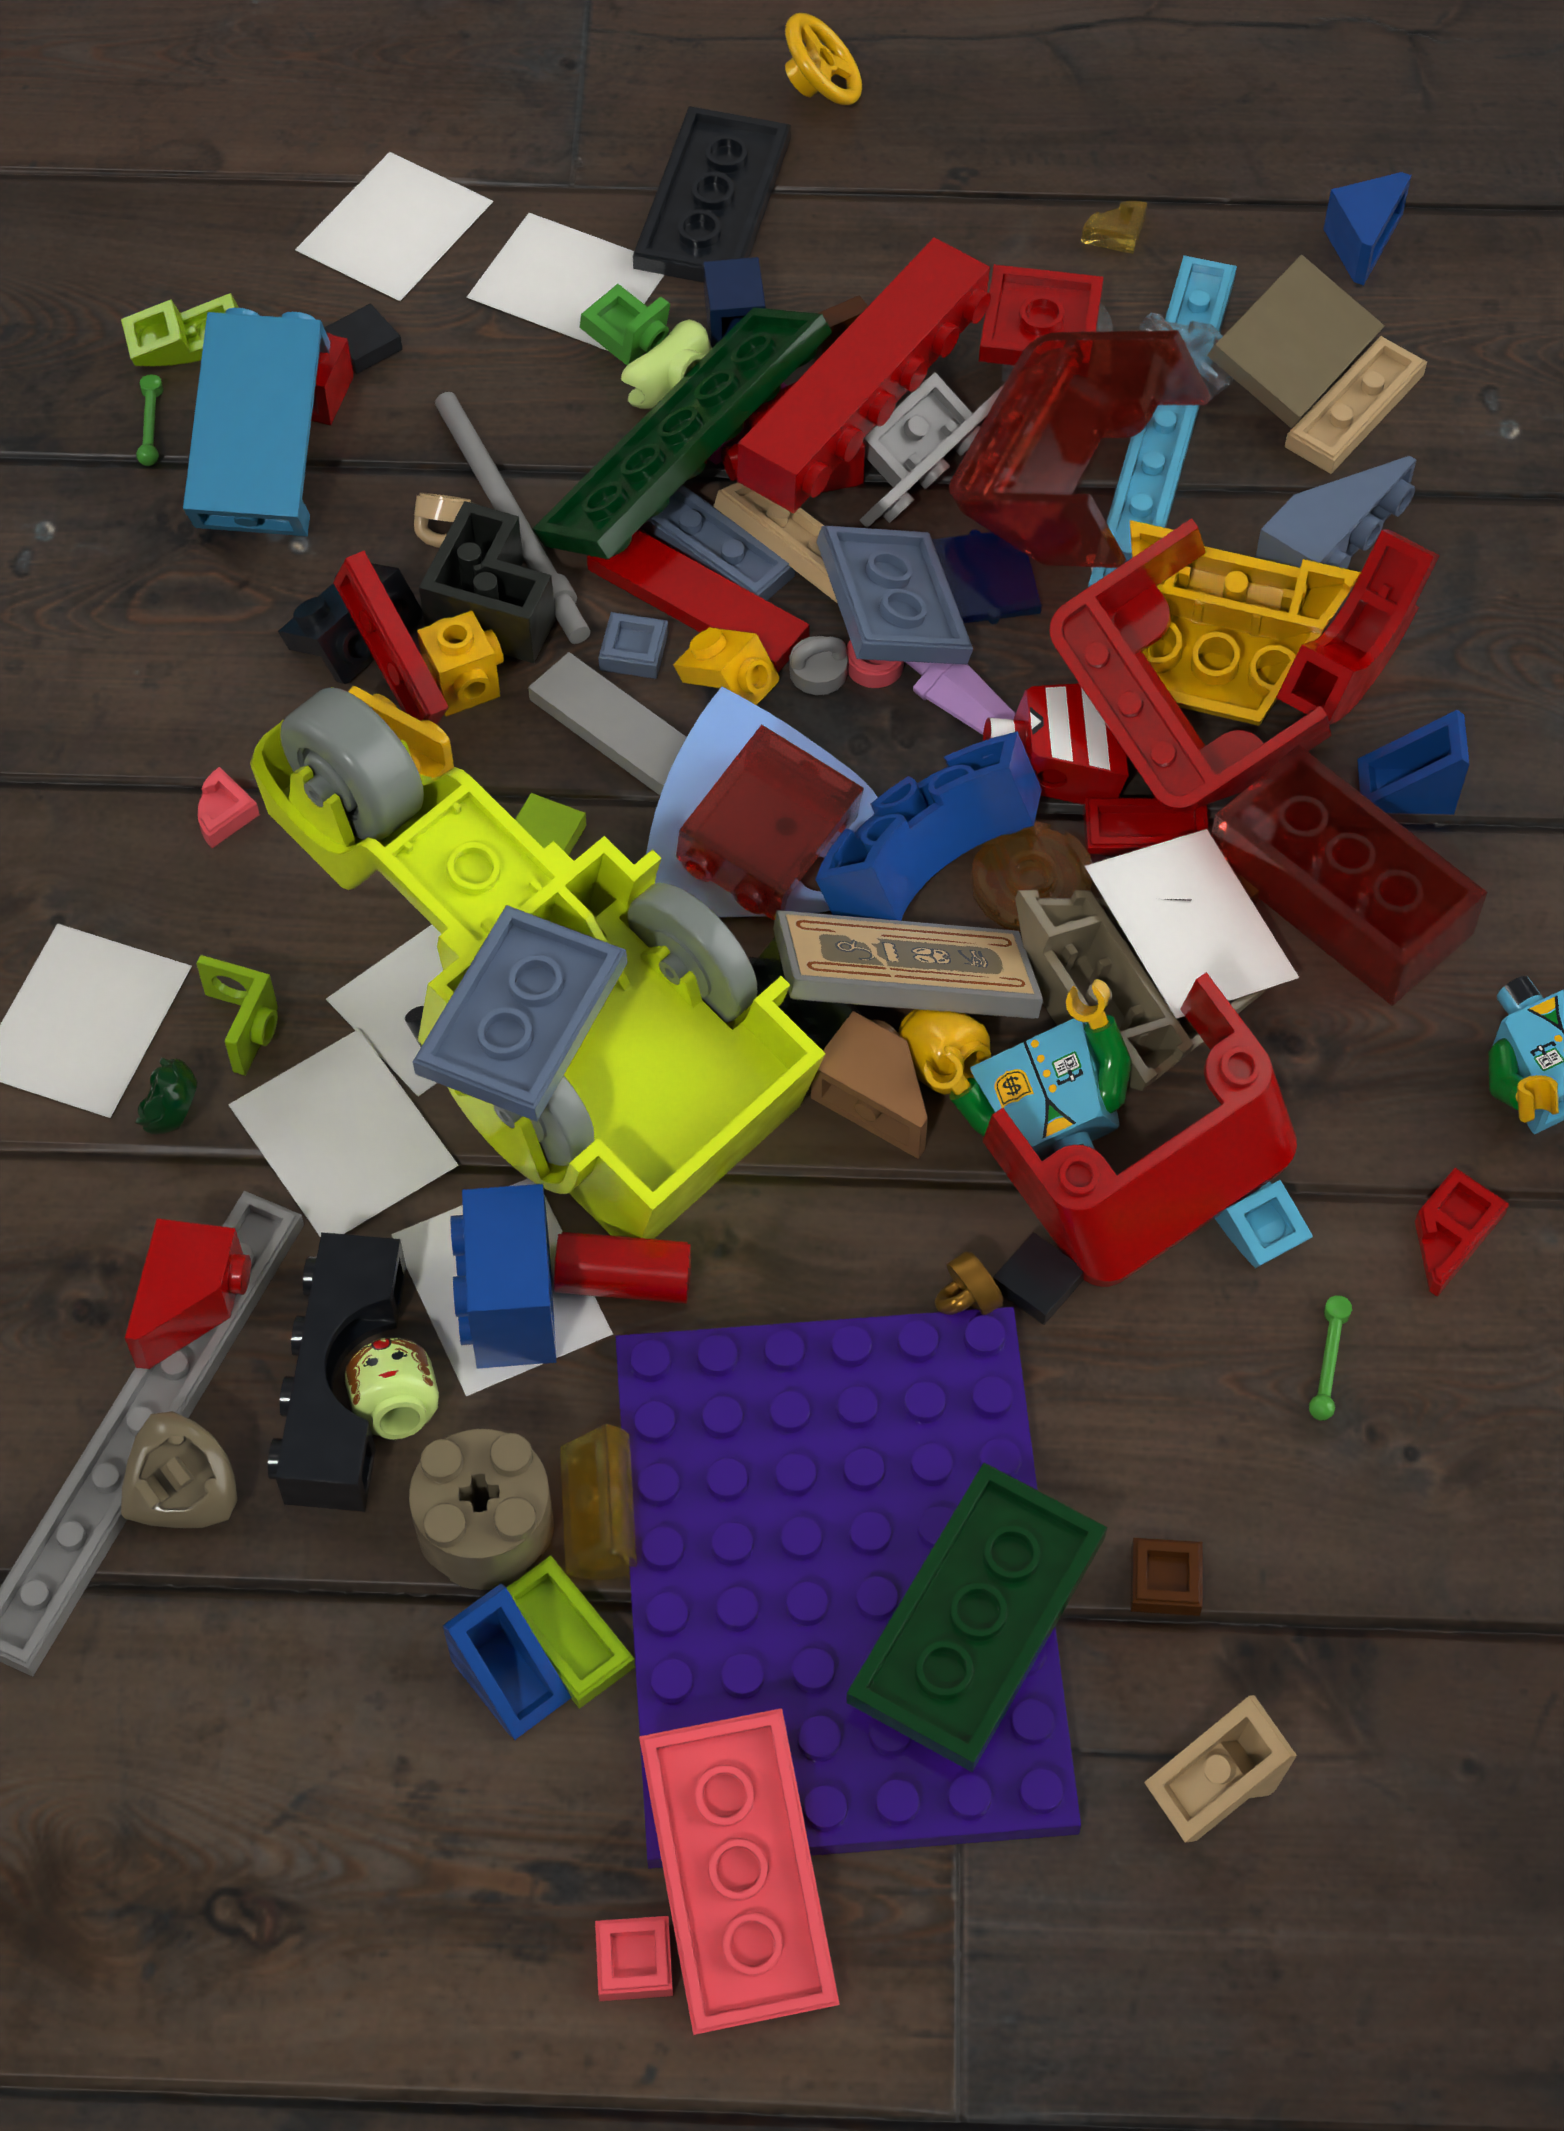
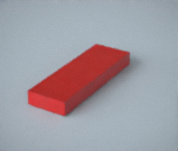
[333,551,449,724]

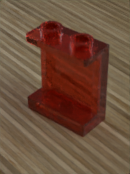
[676,724,864,921]

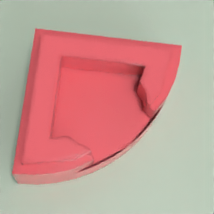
[197,767,260,848]

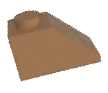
[811,1011,928,1159]

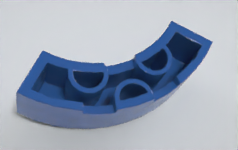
[815,731,1042,921]

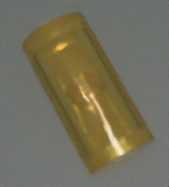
[560,1423,637,1580]

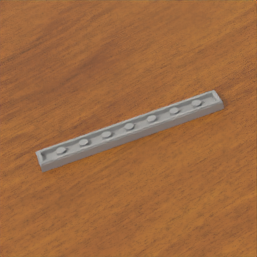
[0,1191,304,1677]

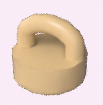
[414,493,472,548]

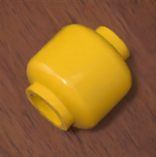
[898,1009,991,1095]

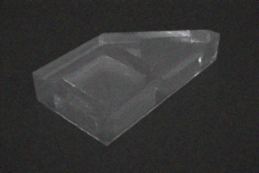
[1138,312,1236,400]

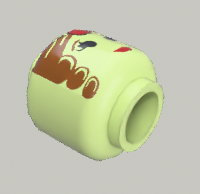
[345,1337,439,1440]

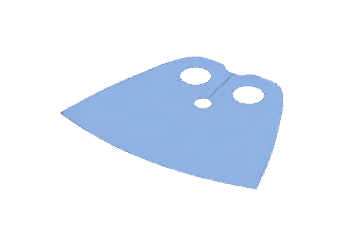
[646,687,878,917]

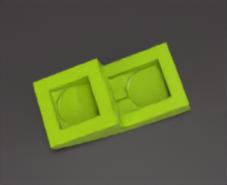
[121,293,239,366]

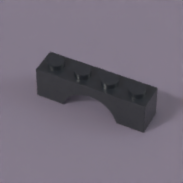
[268,1232,407,1512]

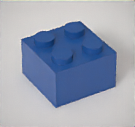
[450,1184,557,1369]

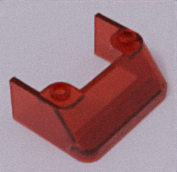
[949,330,1211,568]

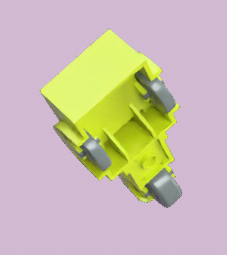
[250,687,826,1239]

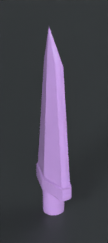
[904,661,1016,735]

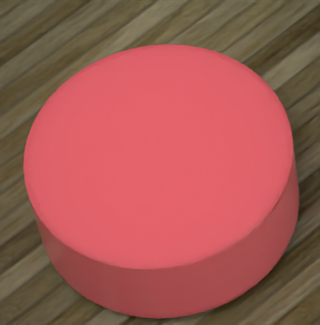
[846,640,904,688]

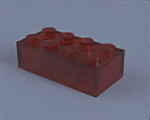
[1211,745,1488,1006]

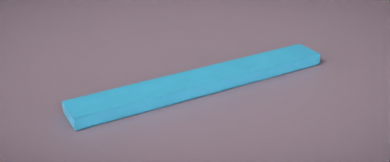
[1088,256,1237,587]

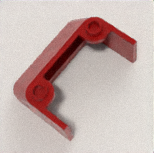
[1050,518,1332,812]
[982,972,1297,1287]

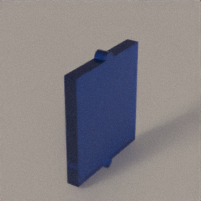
[932,528,1042,624]

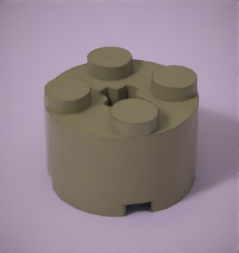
[409,1429,554,1590]

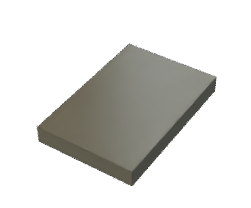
[1207,254,1385,428]

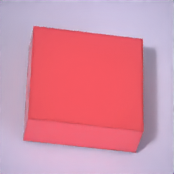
[595,1916,673,2001]

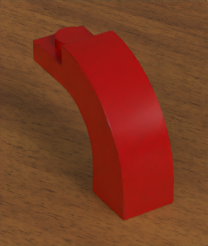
[1276,529,1440,725]

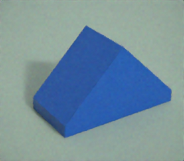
[1323,172,1412,286]
[1357,710,1469,815]
[443,1583,572,1740]

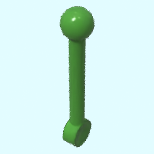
[136,374,163,466]
[1309,1296,1352,1421]

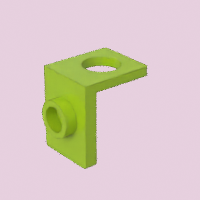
[196,955,278,1076]

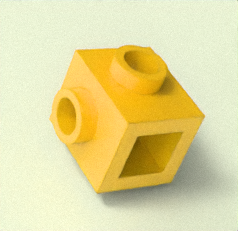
[417,610,504,717]

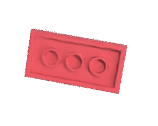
[639,1708,840,2035]

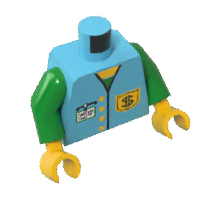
[1488,976,1564,1134]
[924,979,1132,1161]

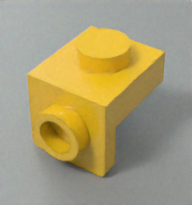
[673,627,779,705]

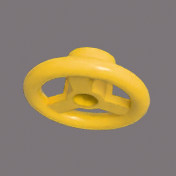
[785,13,862,105]

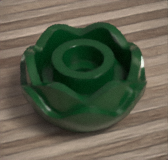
[135,1057,198,1135]

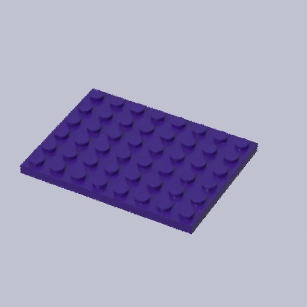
[615,1307,1081,1869]

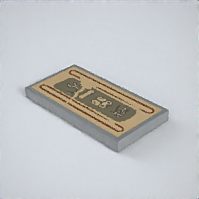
[773,910,1043,1019]

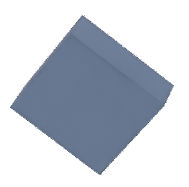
[598,612,669,679]

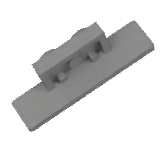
[860,370,1027,528]

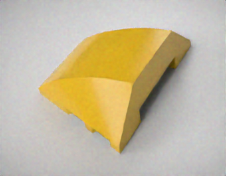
[1130,520,1361,726]

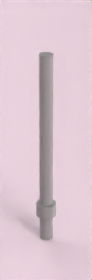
[435,392,590,644]

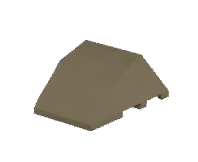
[1015,890,1266,1091]

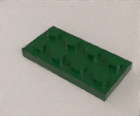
[846,1463,1108,1772]

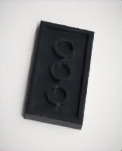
[633,106,791,283]

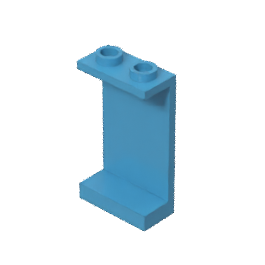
[183,308,330,536]

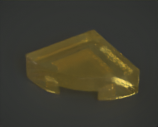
[1081,201,1147,254]

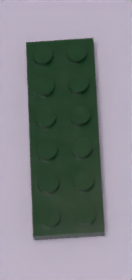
[532,307,832,560]

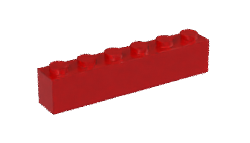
[737,237,991,514]

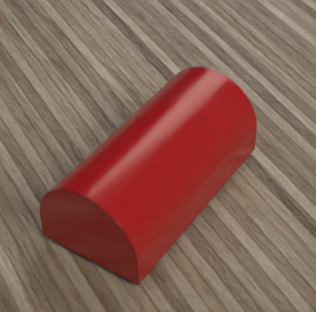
[554,1232,691,1304]

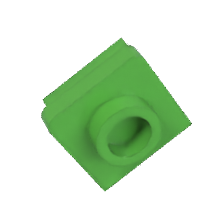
[579,284,670,365]

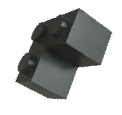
[419,501,556,663]

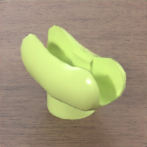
[621,319,712,409]

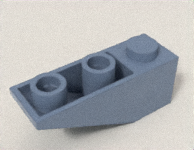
[1255,456,1416,569]

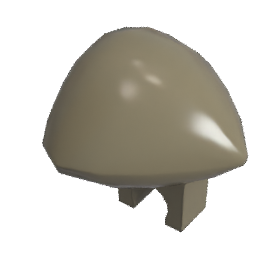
[121,1411,238,1528]

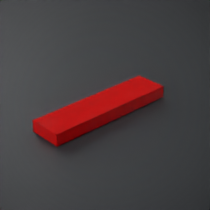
[587,530,810,673]

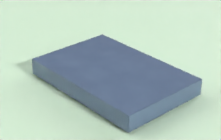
[816,526,973,665]
[413,905,628,1122]

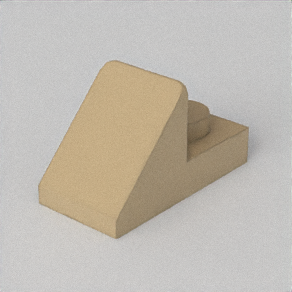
[1144,1695,1297,1843]

